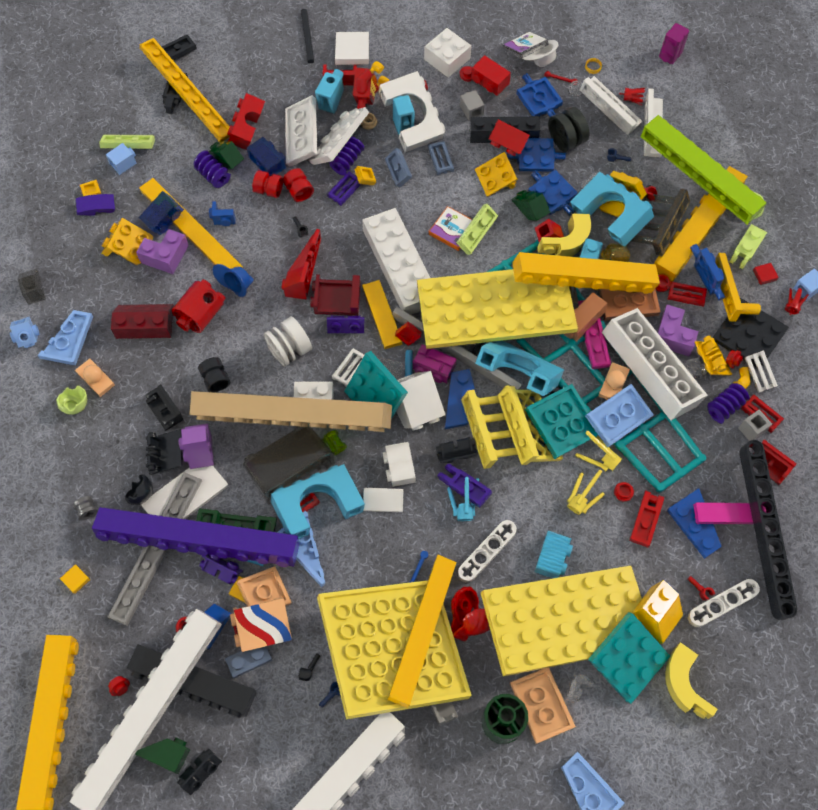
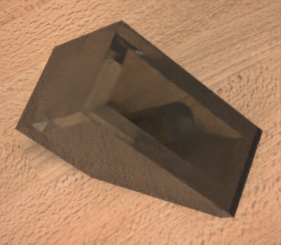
[18,268,46,305]

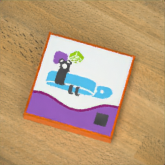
[429,206,472,251]

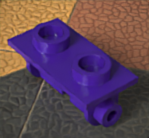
[327,315,365,333]
[199,554,243,585]

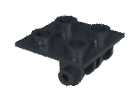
[146,429,182,475]

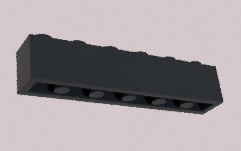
[127,644,257,718]

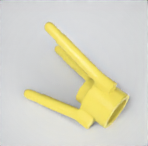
[575,431,622,471]
[567,470,605,515]

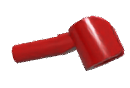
[644,186,658,201]
[687,576,715,601]

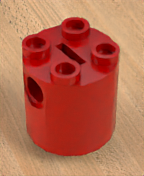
[171,279,226,333]

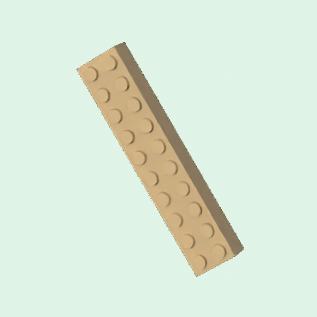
[190,391,392,432]

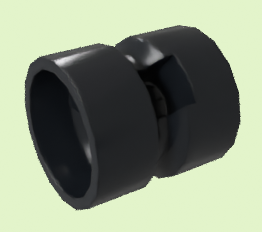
[198,357,231,393]

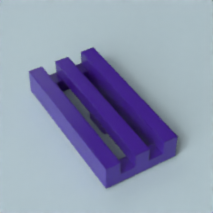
[327,171,361,206]

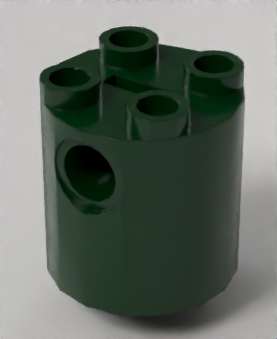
[481,694,528,744]

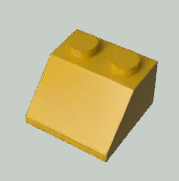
[632,580,683,644]

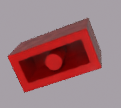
[471,55,511,96]
[488,119,530,156]

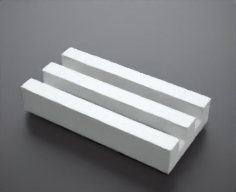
[332,348,364,387]
[745,350,778,393]

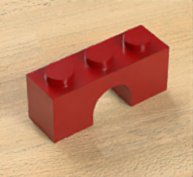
[227,93,265,150]

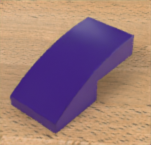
[75,194,115,216]

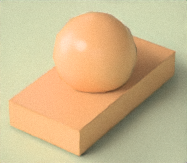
[75,359,115,397]
[599,362,630,400]

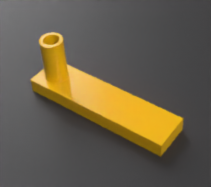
[715,253,761,321]

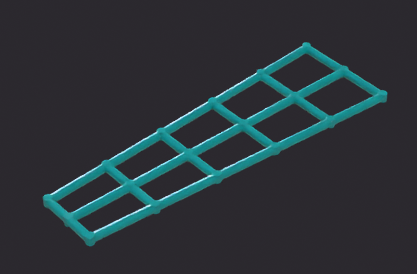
[487,239,706,493]

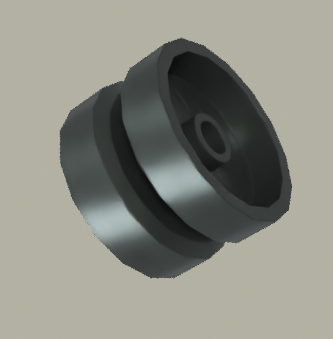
[548,107,590,152]

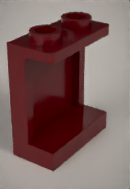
[310,274,361,316]

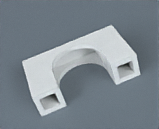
[378,71,445,152]

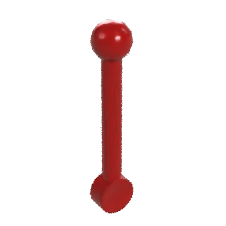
[544,71,578,85]

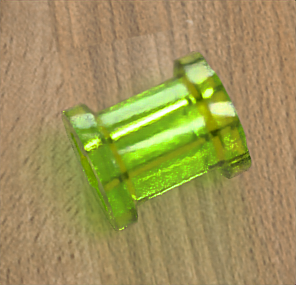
[322,430,347,456]

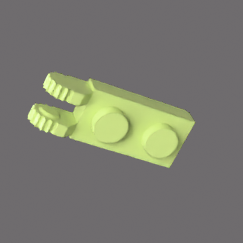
[729,224,767,269]

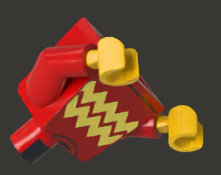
[353,61,389,109]

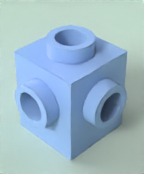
[10,316,40,348]

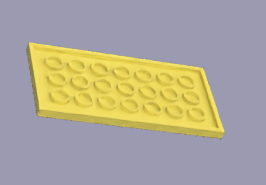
[417,269,578,349]
[481,566,642,677]

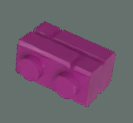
[659,23,689,64]
[413,344,457,384]

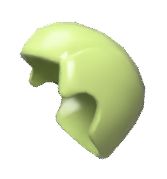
[56,386,87,415]

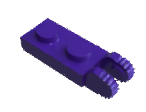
[437,463,492,508]

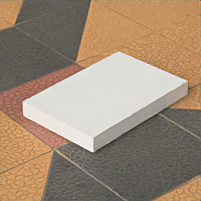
[335,32,369,65]

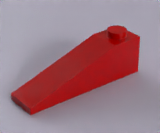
[281,229,321,300]

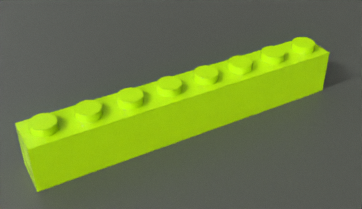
[641,115,766,225]

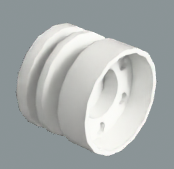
[263,316,312,367]

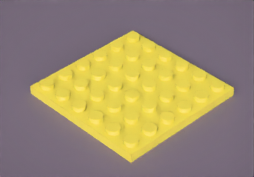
[317,580,472,720]

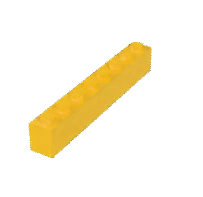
[654,166,748,282]
[512,252,660,294]
[16,635,79,810]

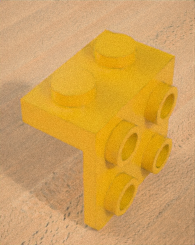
[599,171,647,217]
[101,218,153,265]

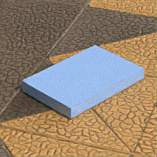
[585,384,654,448]

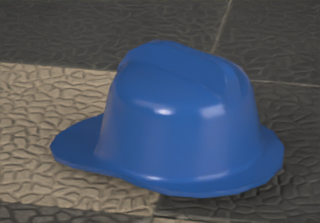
[212,264,254,297]

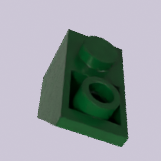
[208,141,244,170]
[511,190,551,221]

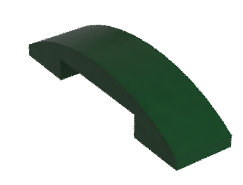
[196,508,277,532]

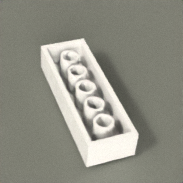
[362,208,430,315]
[602,308,708,420]
[292,712,405,810]

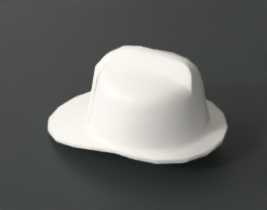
[522,40,558,67]

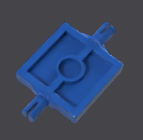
[516,73,563,117]
[507,138,566,172]
[528,169,578,216]
[690,244,726,301]

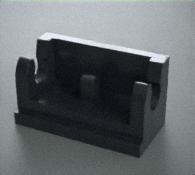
[145,384,184,431]

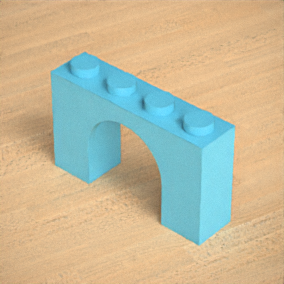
[570,172,654,247]
[475,341,564,396]
[271,464,365,539]

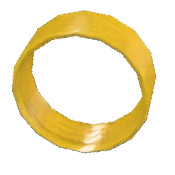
[585,58,602,74]

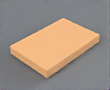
[510,668,576,744]

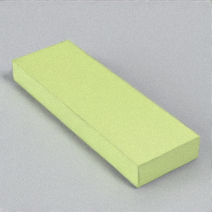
[99,135,155,149]
[456,204,498,255]

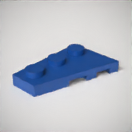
[445,369,476,429]
[667,488,722,559]

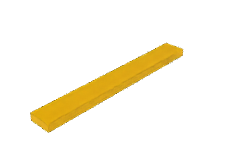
[139,38,230,142]
[139,178,243,268]
[387,555,456,708]

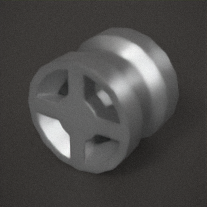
[73,496,98,520]

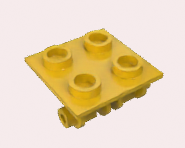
[475,152,518,197]
[694,336,732,376]

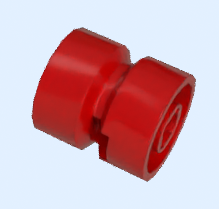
[283,168,314,202]
[252,170,283,198]

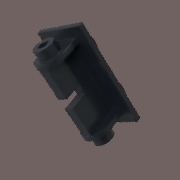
[436,437,478,463]
[177,748,222,795]

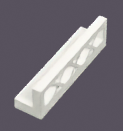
[580,76,642,135]
[644,89,663,157]

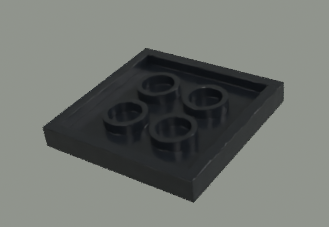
[713,298,789,368]

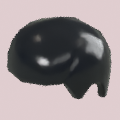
[125,474,153,505]

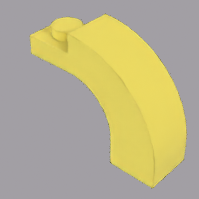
[537,214,591,257]
[665,642,718,719]

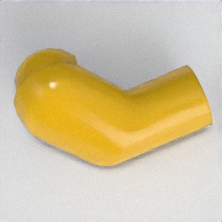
[733,367,751,389]

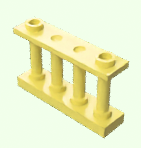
[461,385,518,469]

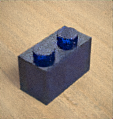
[247,137,286,176]
[139,191,184,235]

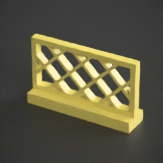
[497,386,563,465]

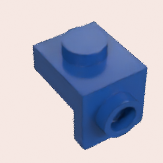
[209,201,236,226]

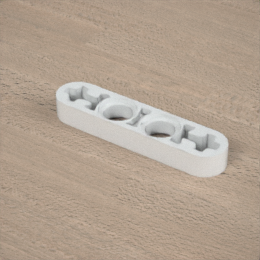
[458,520,517,583]
[688,579,760,628]

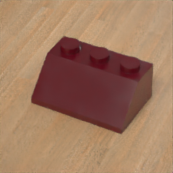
[111,304,174,339]

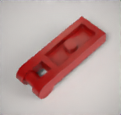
[629,490,665,548]

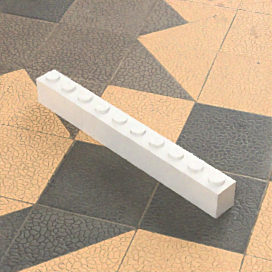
[69,609,222,810]

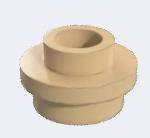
[360,113,377,129]

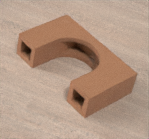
[565,292,607,341]

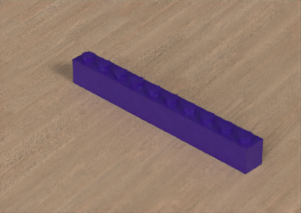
[92,507,299,567]

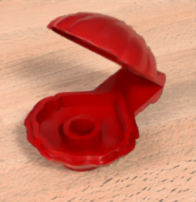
[451,586,490,642]

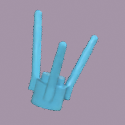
[447,477,479,521]

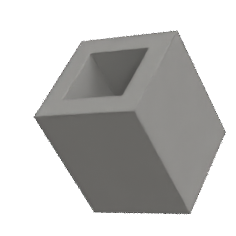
[460,90,485,121]
[738,409,772,441]

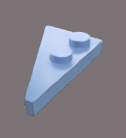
[277,511,325,587]

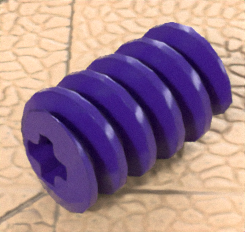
[329,137,365,176]
[193,150,231,188]
[707,383,750,424]

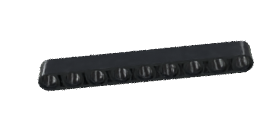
[739,440,797,620]

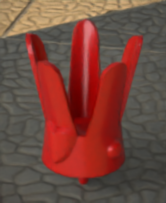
[619,87,645,105]
[785,288,809,315]

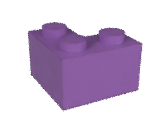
[136,229,189,274]
[657,305,699,357]
[179,423,214,469]

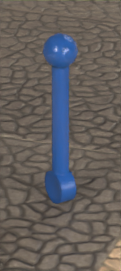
[408,551,428,583]

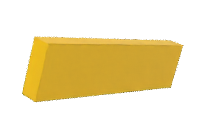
[362,280,402,349]

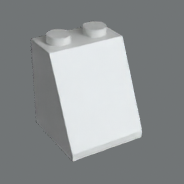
[396,371,445,431]

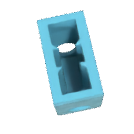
[315,69,344,114]

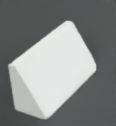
[363,488,403,512]

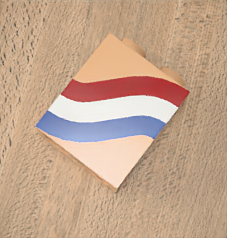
[230,597,292,652]

